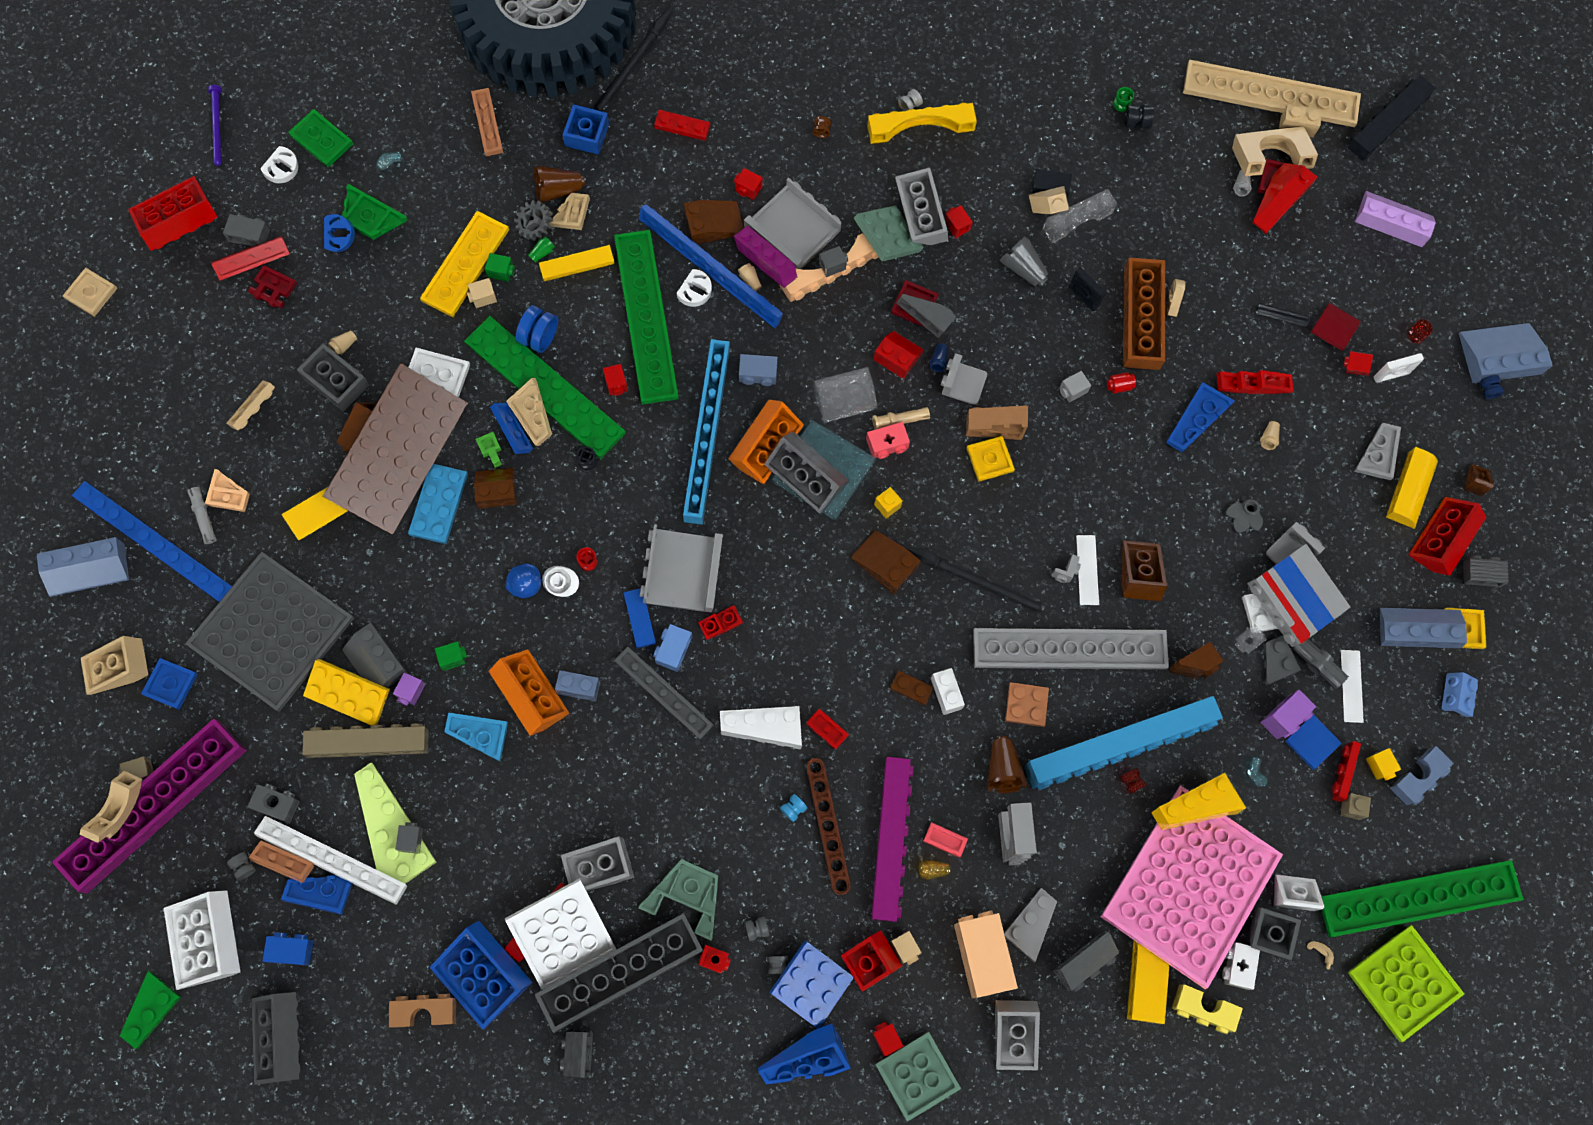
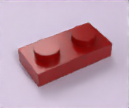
[806,709,849,750]

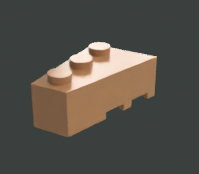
[966,406,1028,440]

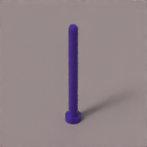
[208,85,222,166]

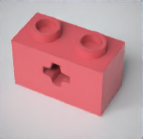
[866,422,910,459]

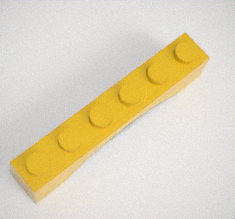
[867,103,977,144]

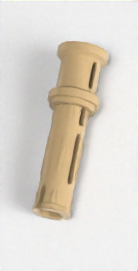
[872,407,930,430]

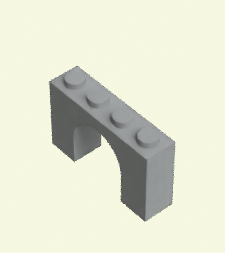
[998,803,1037,866]

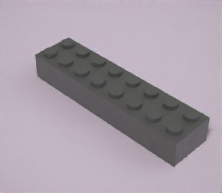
[535,913,703,1033]

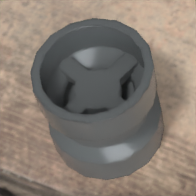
[227,852,256,881]
[745,916,769,941]

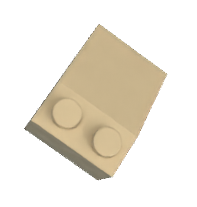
[81,636,148,695]

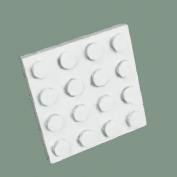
[505,879,617,990]

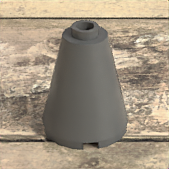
[999,236,1048,286]

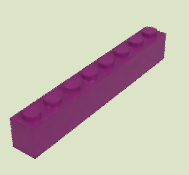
[871,757,914,923]

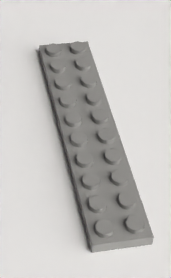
[973,628,1169,669]

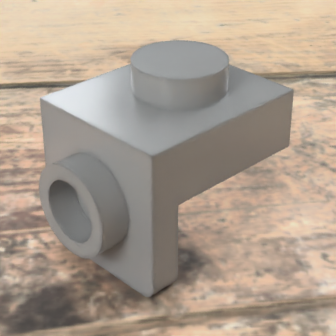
[1052,555,1081,583]

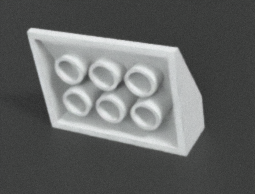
[164,891,240,990]

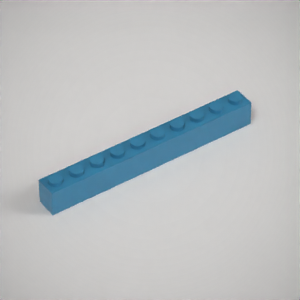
[683,339,730,525]

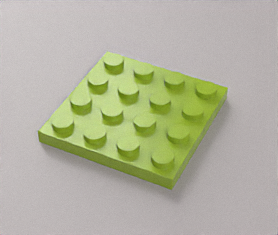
[1347,925,1464,1042]

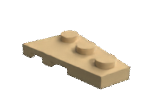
[506,378,552,446]

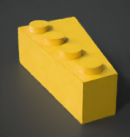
[1152,773,1246,830]

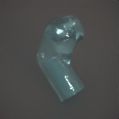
[377,152,402,170]
[1248,757,1267,787]

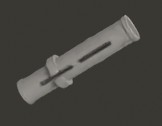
[187,487,217,544]

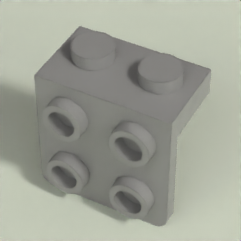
[941,353,987,405]
[1266,522,1325,564]

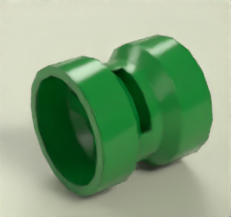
[1113,87,1134,112]

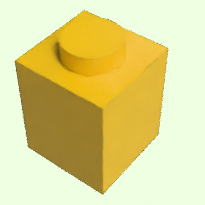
[874,487,902,519]
[1366,748,1401,781]

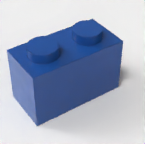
[262,933,313,966]

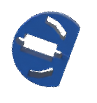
[324,214,355,252]

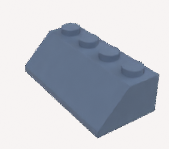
[37,537,129,597]
[1380,608,1467,648]

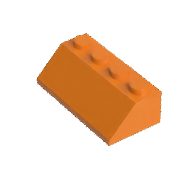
[728,400,804,484]
[489,650,569,736]

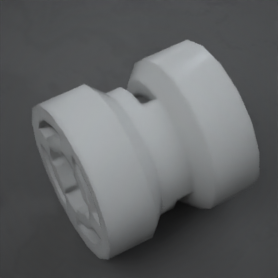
[898,89,923,111]

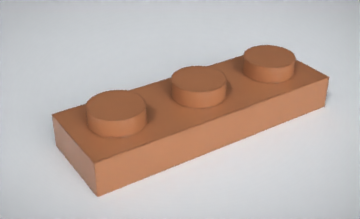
[249,841,314,883]

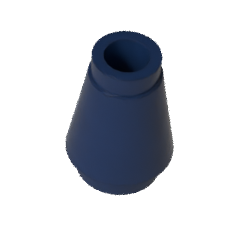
[929,343,948,372]

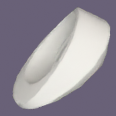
[542,566,579,597]

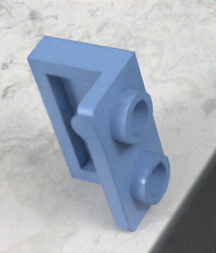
[1442,672,1478,717]

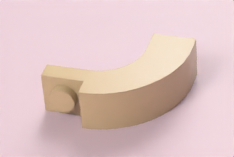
[80,771,142,843]

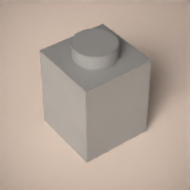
[1060,371,1091,403]

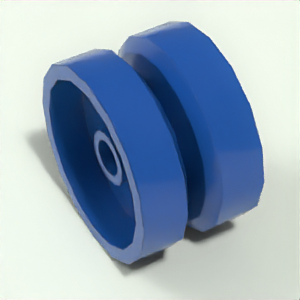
[516,305,559,353]

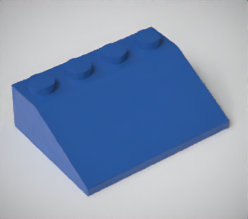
[429,921,533,1030]

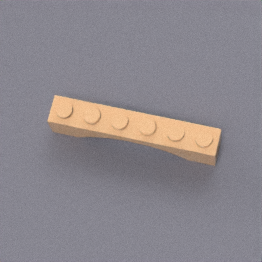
[779,233,879,302]

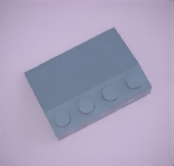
[1459,323,1553,383]

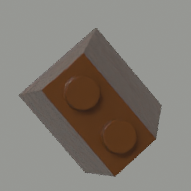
[337,402,376,452]

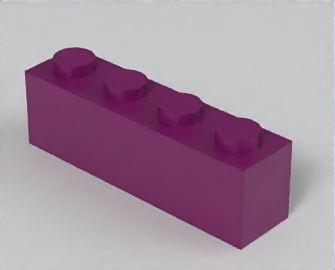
[734,226,798,288]

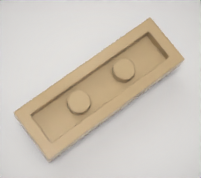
[226,381,275,430]

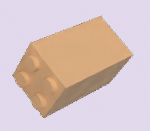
[954,911,1018,998]

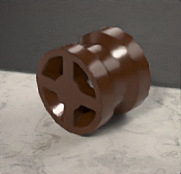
[813,116,832,138]

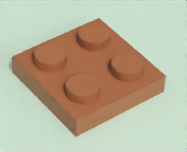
[1005,682,1049,727]

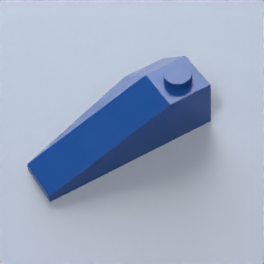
[758,1024,851,1084]

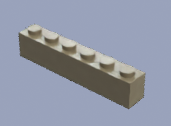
[303,724,428,758]

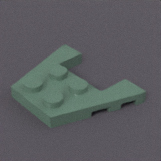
[639,859,719,941]

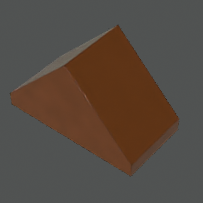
[1463,464,1494,496]

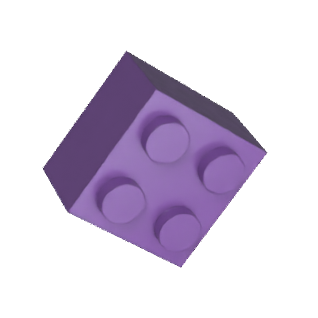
[1260,690,1316,739]

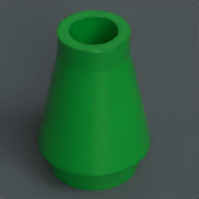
[528,236,555,263]

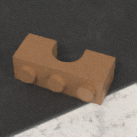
[389,994,456,1027]

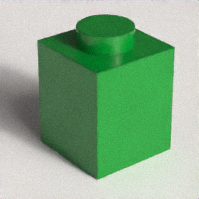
[485,253,515,282]
[435,641,468,671]

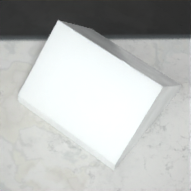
[1274,875,1324,911]

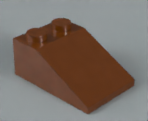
[684,200,744,244]
[851,530,921,594]
[1121,540,1167,601]

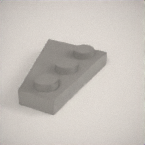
[1354,423,1401,480]
[1004,888,1057,962]

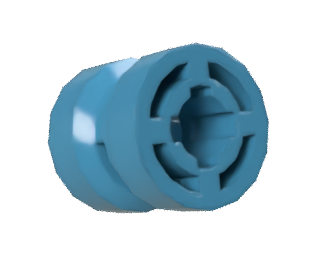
[780,794,808,822]

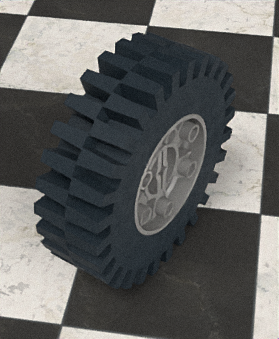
[450,0,636,97]

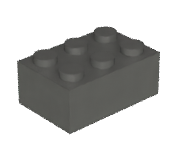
[297,343,369,412]

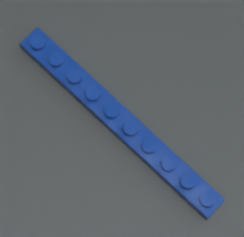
[639,204,783,328]
[72,481,232,602]

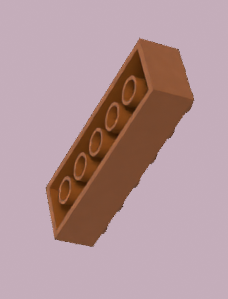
[1123,258,1165,370]

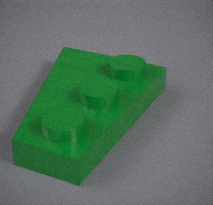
[120,971,181,1049]

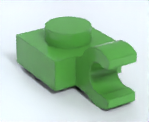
[476,432,502,468]

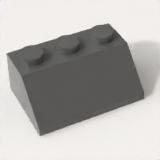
[342,623,408,688]
[1053,932,1119,992]

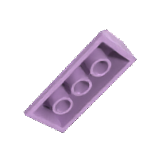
[1355,191,1436,247]

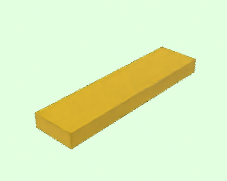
[539,245,615,281]

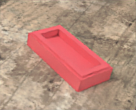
[923,822,968,858]

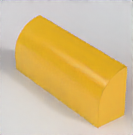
[1386,447,1438,529]
[282,487,348,540]
[1127,940,1169,1024]

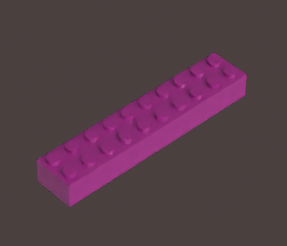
[52,719,247,894]

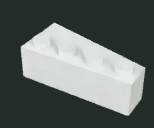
[720,706,802,749]

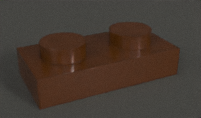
[890,670,934,706]

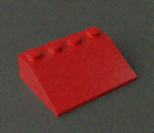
[128,176,218,251]

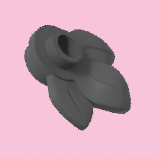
[1226,499,1263,533]

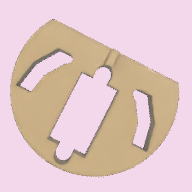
[1166,279,1185,317]

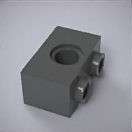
[247,783,300,824]

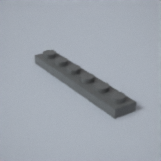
[614,647,714,740]

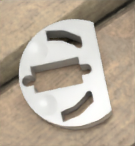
[261,146,298,183]
[677,269,712,307]

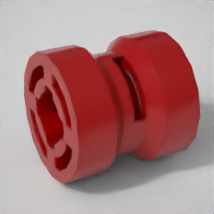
[577,547,598,571]

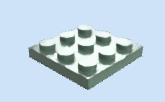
[854,205,924,261]
[875,1032,961,1122]

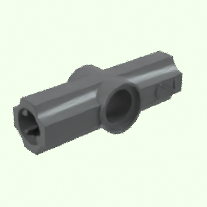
[1292,639,1349,689]

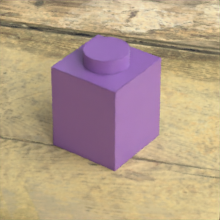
[393,673,425,706]

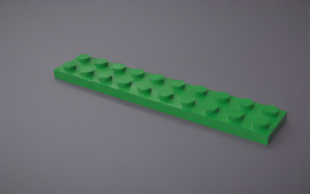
[614,230,679,405]
[464,316,626,460]
[1321,860,1524,938]

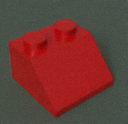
[873,331,924,379]
[841,931,903,992]

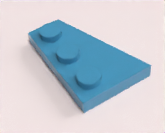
[444,713,508,761]

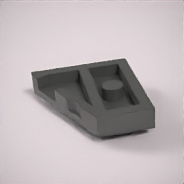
[1264,636,1301,686]

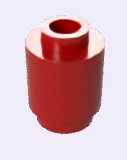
[1107,372,1136,394]

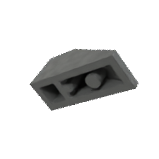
[896,294,956,338]

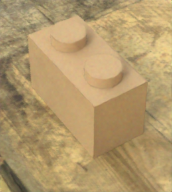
[1279,104,1322,137]

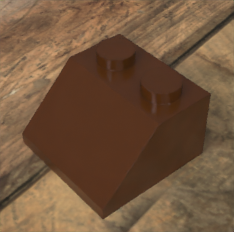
[474,468,517,509]
[1168,642,1223,679]

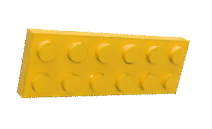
[420,211,509,317]

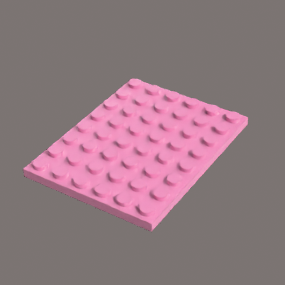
[1100,786,1283,989]

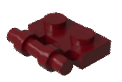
[248,265,297,308]

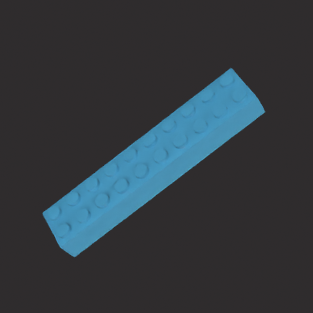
[1023,696,1223,790]

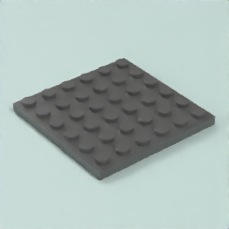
[185,552,354,712]

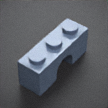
[1390,746,1454,805]

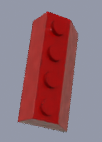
[1408,497,1486,576]

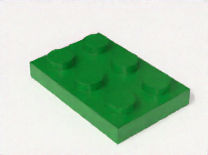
[288,109,353,168]

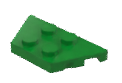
[342,184,408,240]

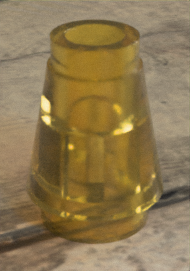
[919,860,950,880]

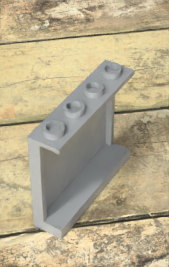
[744,178,841,269]

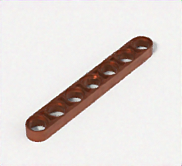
[807,758,850,895]

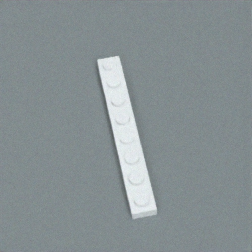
[254,816,407,904]

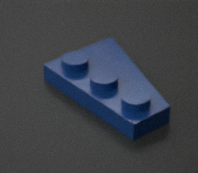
[281,875,353,915]

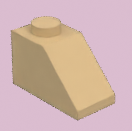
[1029,186,1069,214]

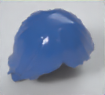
[505,564,542,598]

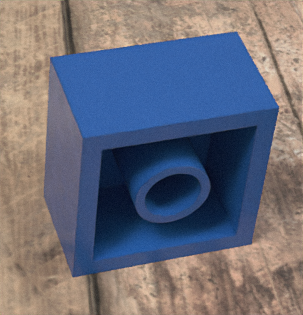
[563,104,609,155]

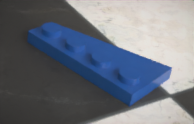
[1166,382,1235,452]

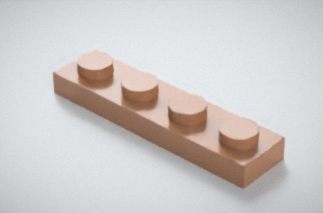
[471,88,503,156]

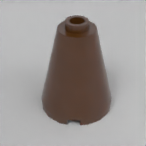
[534,166,585,203]
[987,736,1027,794]

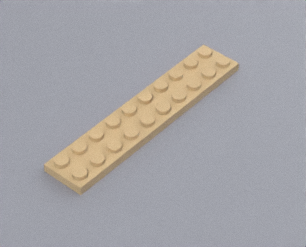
[1183,60,1361,127]

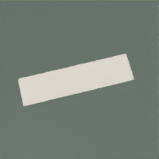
[1076,535,1099,605]
[1341,650,1364,723]

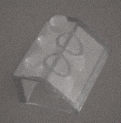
[813,367,877,423]

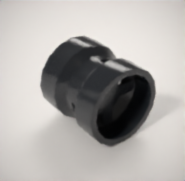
[576,446,597,470]

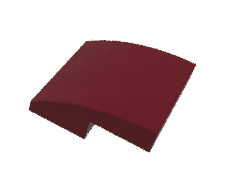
[1311,303,1361,351]

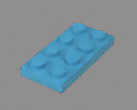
[408,464,468,544]

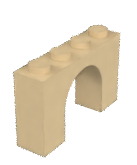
[1232,126,1318,176]

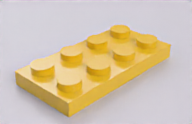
[303,659,390,726]

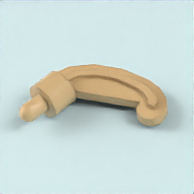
[1307,941,1334,970]

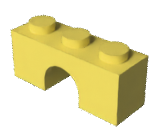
[1172,984,1243,1034]

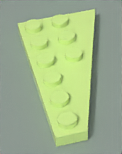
[354,762,436,884]

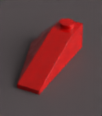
[1252,163,1317,234]

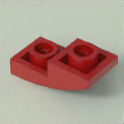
[698,605,744,640]

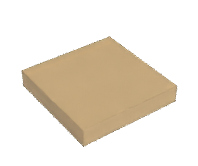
[63,268,117,317]

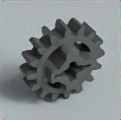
[514,200,553,241]

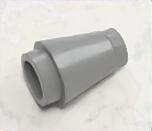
[1233,169,1251,196]

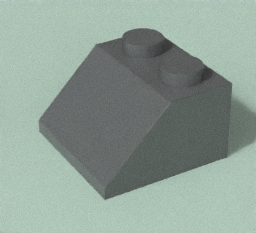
[1250,908,1301,960]

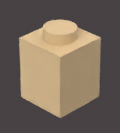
[467,278,497,308]
[890,931,921,965]

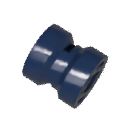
[1480,375,1505,399]

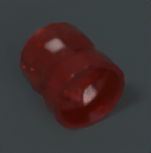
[1408,320,1433,343]
[1120,768,1147,794]

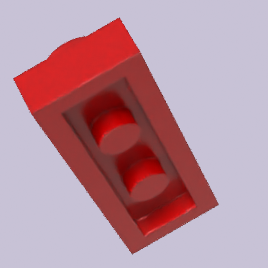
[654,110,710,141]
[1332,741,1361,802]

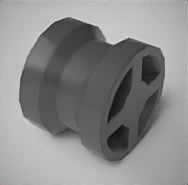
[768,956,789,974]

